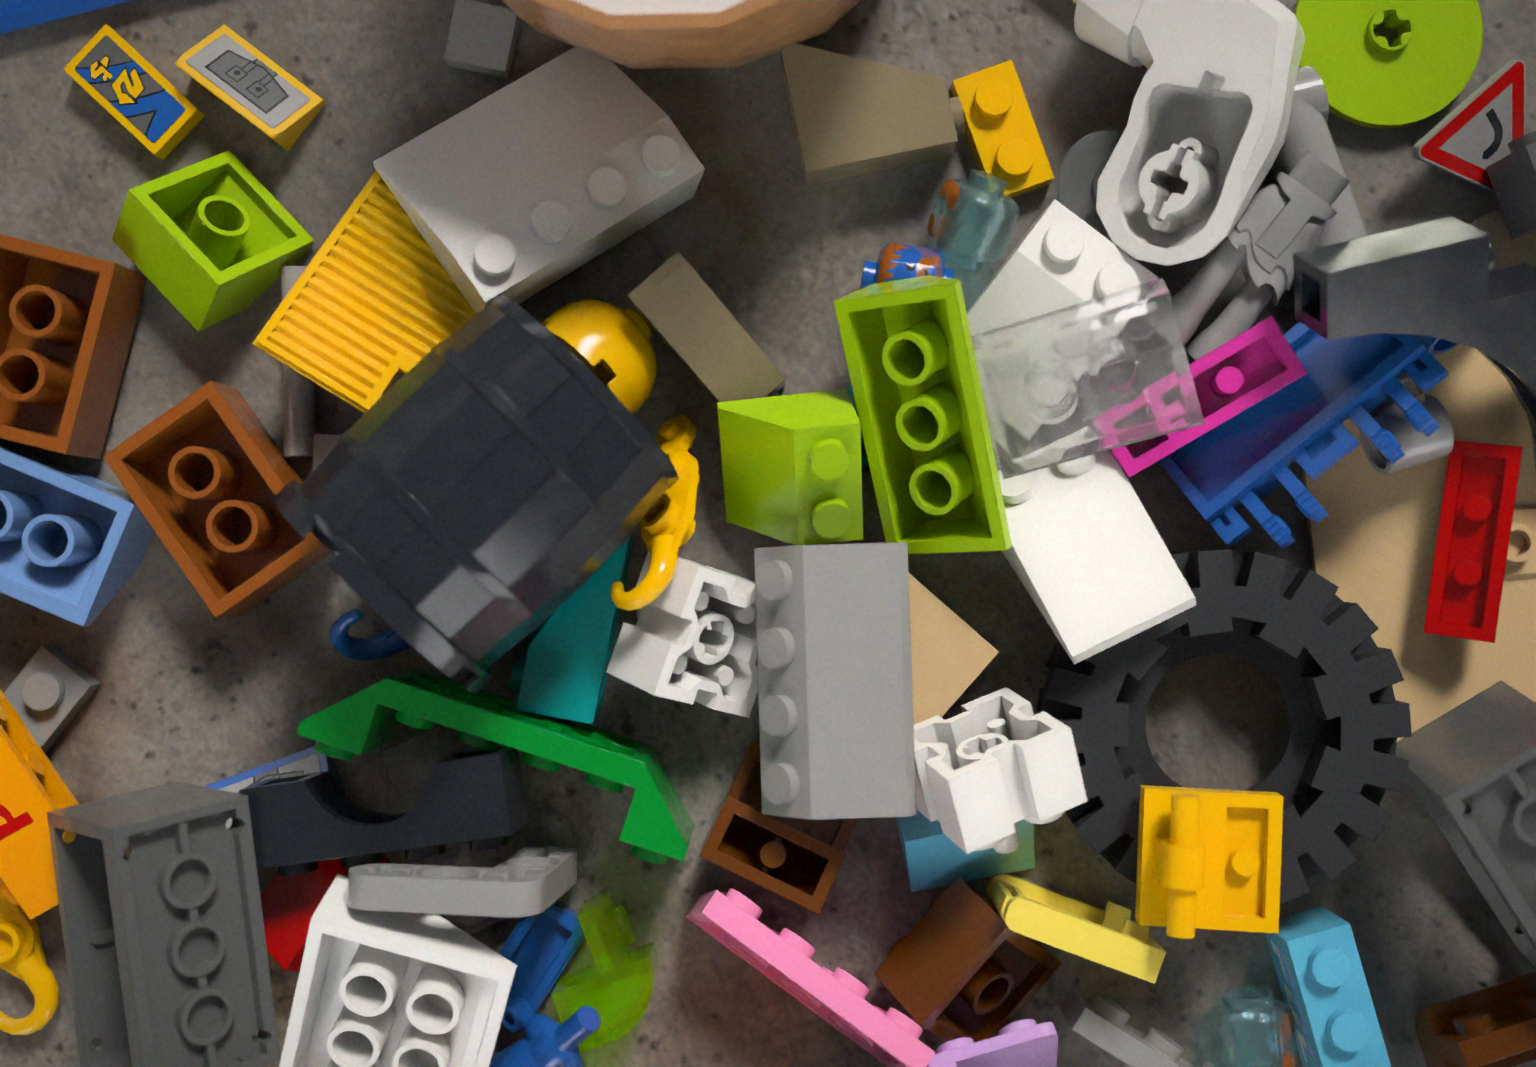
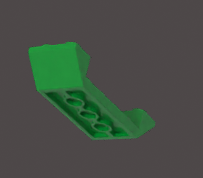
[296,668,694,865]

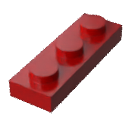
[1423,440,1523,643]

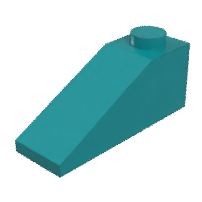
[510,533,635,724]

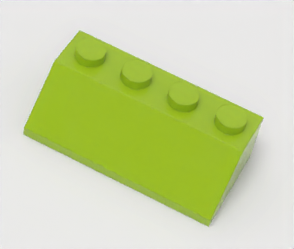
[834,275,1012,554]

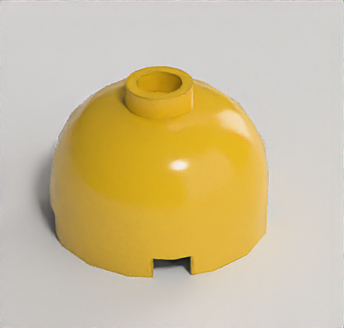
[541,299,657,415]

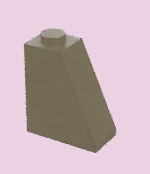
[780,43,965,187]
[628,251,786,403]

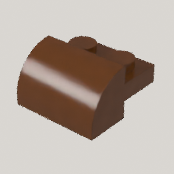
[698,739,858,914]
[1415,971,1536,1067]

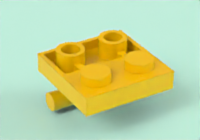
[1135,785,1283,939]

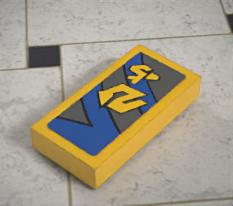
[63,24,206,160]

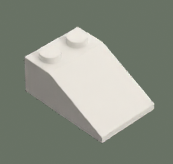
[967,199,1159,444]
[998,427,1196,664]

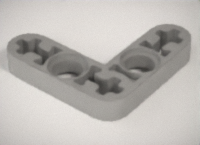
[347,845,578,917]

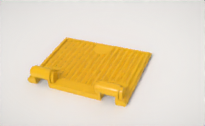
[252,170,476,414]

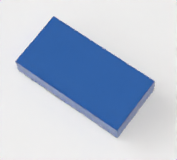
[498,900,593,1035]

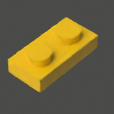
[950,60,1054,205]

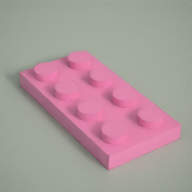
[684,888,935,1067]

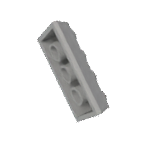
[754,542,917,820]

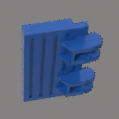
[1158,322,1449,550]

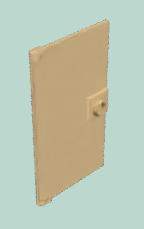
[1302,344,1536,742]

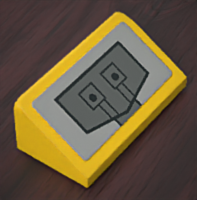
[175,24,326,151]

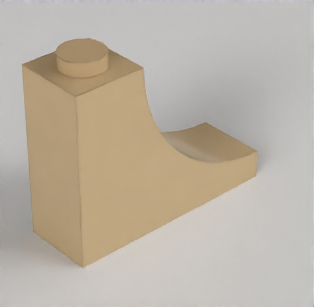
[909,573,999,724]

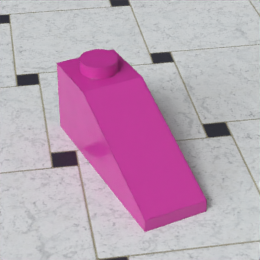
[1089,316,1307,478]

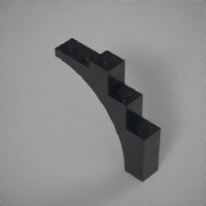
[1293,216,1536,444]

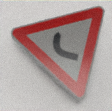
[1412,59,1526,194]

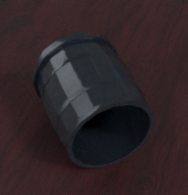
[272,293,679,694]

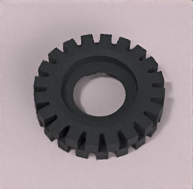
[1037,549,1412,904]

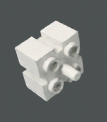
[606,551,758,718]
[914,687,1087,854]

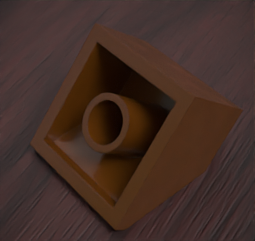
[874,876,1062,1043]

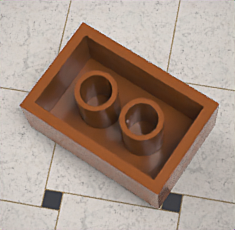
[0,234,147,459]
[102,381,331,618]

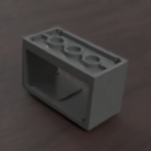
[1396,680,1536,971]
[47,781,281,1067]

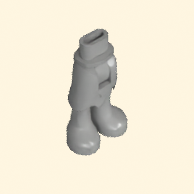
[1134,151,1350,360]

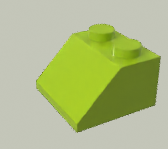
[111,150,315,332]
[717,389,863,546]

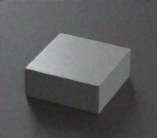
[443,0,522,79]

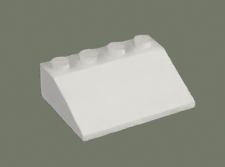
[373,47,705,315]
[279,874,517,1067]

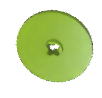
[1292,0,1483,129]

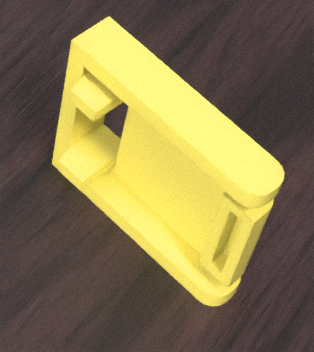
[986,873,1166,984]

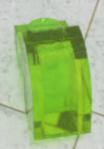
[551,891,658,1054]

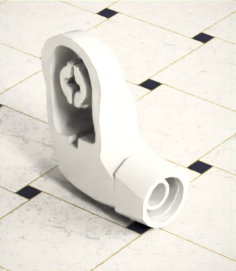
[1074,0,1305,266]

